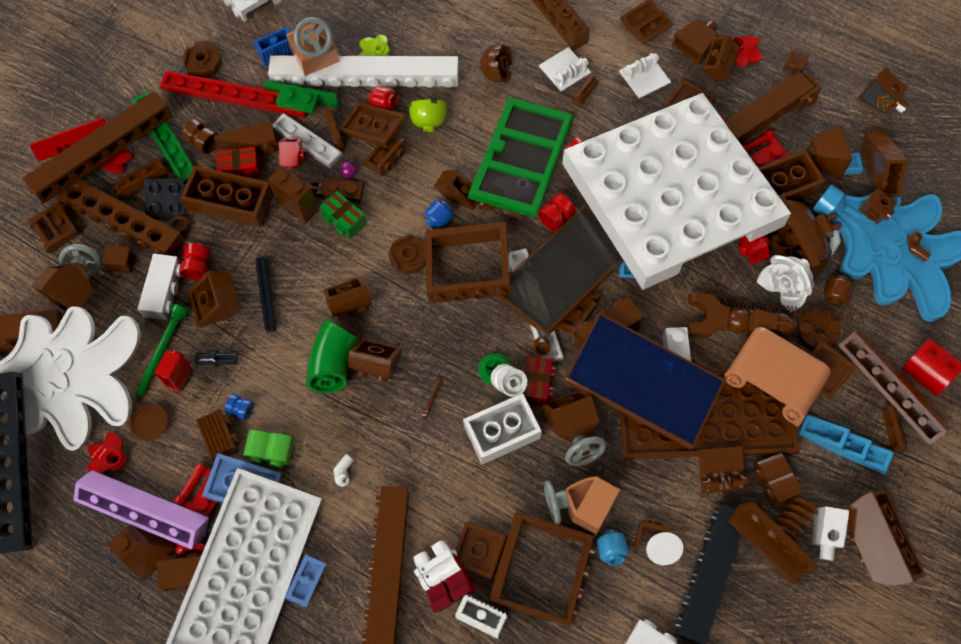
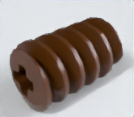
[775,497,818,542]

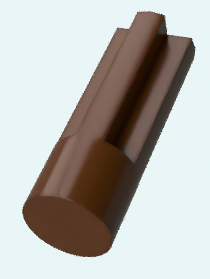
[571,75,599,106]

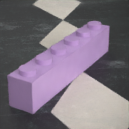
[73,471,209,549]

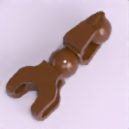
[685,293,795,339]

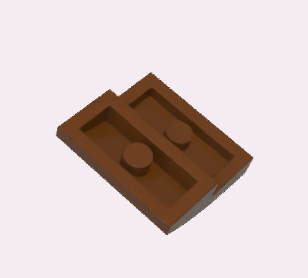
[620,0,673,44]

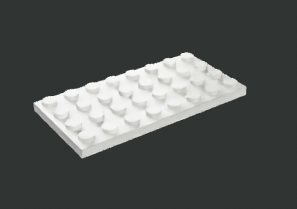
[166,468,322,644]

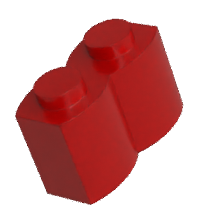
[154,350,192,392]

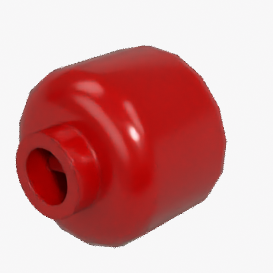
[369,86,398,111]

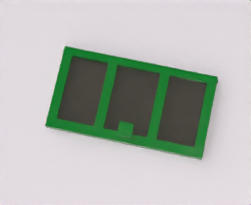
[468,97,574,217]

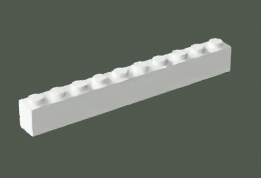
[268,56,459,87]

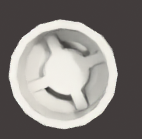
[491,364,527,397]

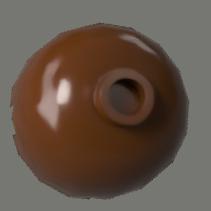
[479,44,513,83]

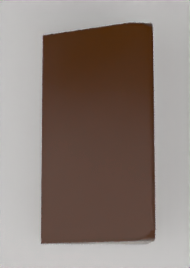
[882,406,909,454]

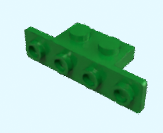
[264,80,340,114]

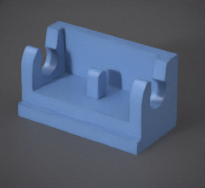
[285,554,326,607]

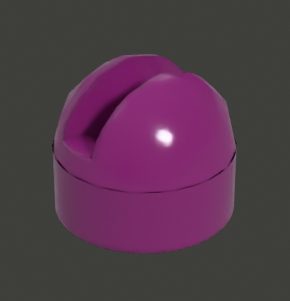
[340,162,357,179]

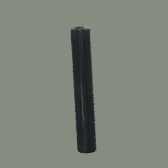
[255,257,277,333]

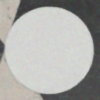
[646,532,683,565]

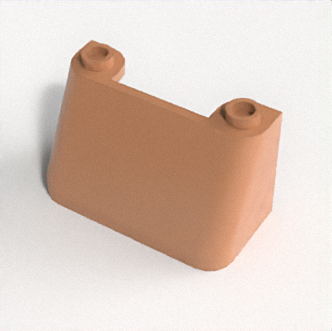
[723,327,831,427]

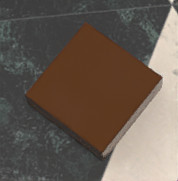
[784,50,809,73]

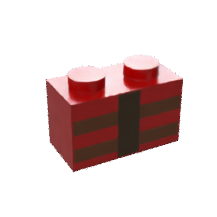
[216,147,260,179]

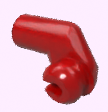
[175,541,206,556]

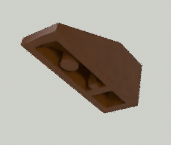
[214,121,279,155]

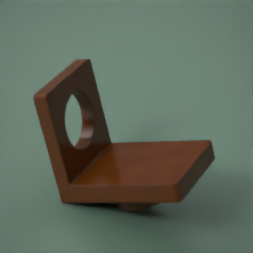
[796,72,822,111]
[633,520,671,552]

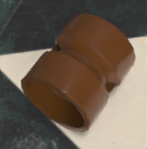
[182,119,218,155]

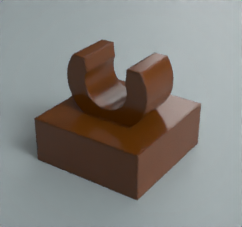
[815,214,842,240]

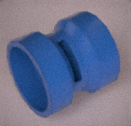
[225,393,254,421]

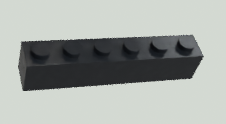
[674,504,741,644]

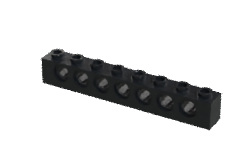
[0,371,33,554]

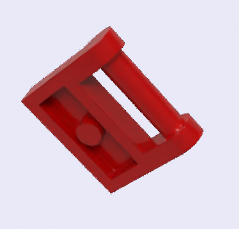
[741,129,789,168]
[173,463,220,519]

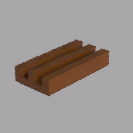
[323,108,345,150]

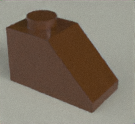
[434,169,477,210]

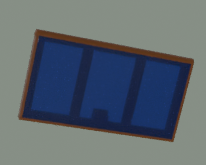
[563,312,726,450]

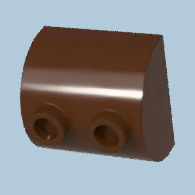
[323,276,372,320]
[348,338,402,382]

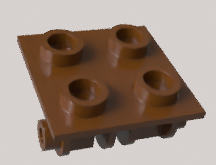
[698,446,749,494]

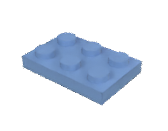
[202,453,281,503]

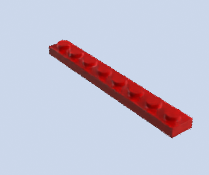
[160,71,307,118]

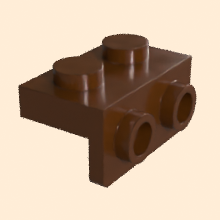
[363,139,406,177]

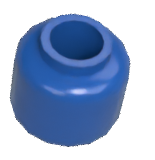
[424,200,454,230]

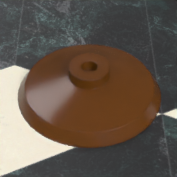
[129,404,168,441]

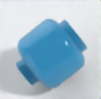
[596,530,629,566]

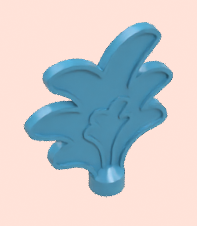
[811,184,961,322]

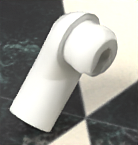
[333,454,354,487]

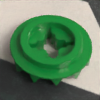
[478,354,511,386]

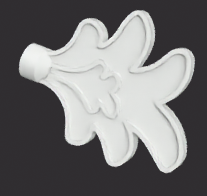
[0,307,141,451]

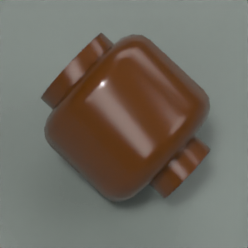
[823,275,854,307]

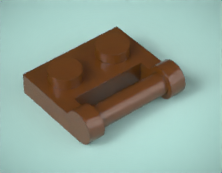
[28,202,79,253]

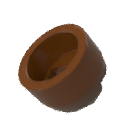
[534,337,551,355]

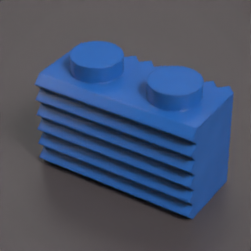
[253,27,293,67]

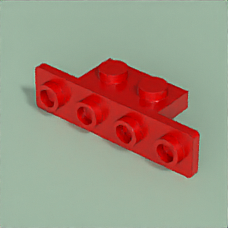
[30,117,106,161]

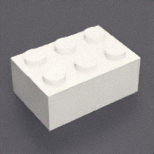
[463,393,542,465]

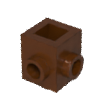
[859,188,897,225]

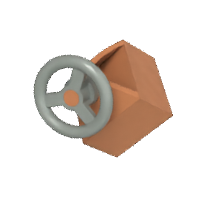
[286,17,340,76]
[544,476,620,538]

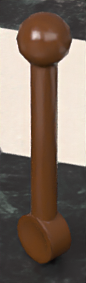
[422,378,443,419]

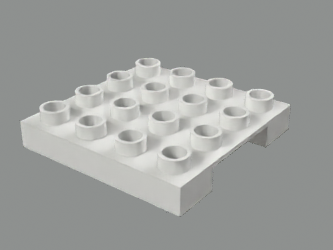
[562,93,791,290]

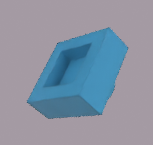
[844,153,863,175]

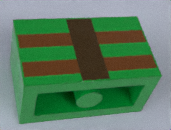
[320,191,367,239]

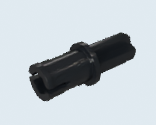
[195,350,238,367]

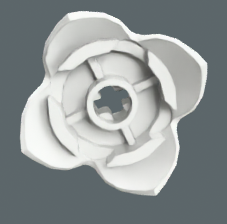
[757,255,814,313]

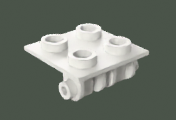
[539,47,591,92]
[619,53,671,99]

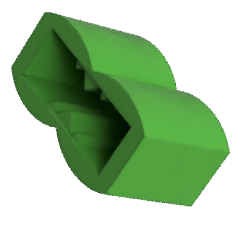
[243,430,295,468]

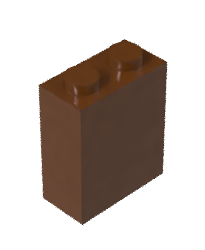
[267,166,319,224]

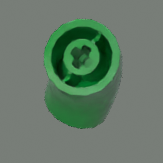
[306,319,359,394]

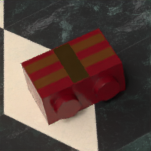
[523,355,556,405]

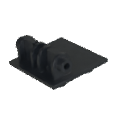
[144,179,186,218]

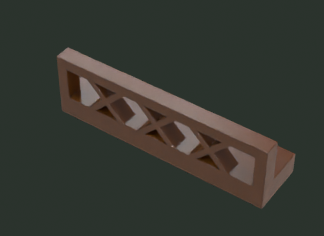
[727,502,819,584]

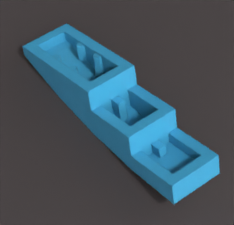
[799,415,894,475]

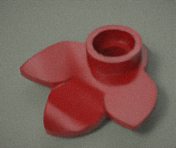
[732,36,763,67]
[99,149,134,174]
[87,432,126,474]

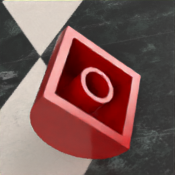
[901,337,961,396]

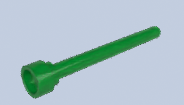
[135,304,188,398]

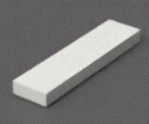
[272,113,343,169]

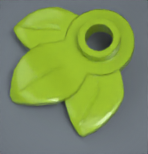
[358,34,390,56]

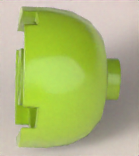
[409,99,447,132]

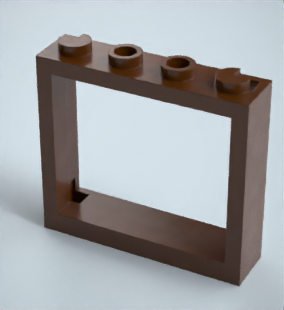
[425,222,512,303]
[489,512,596,628]

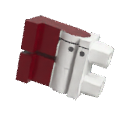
[413,541,477,613]

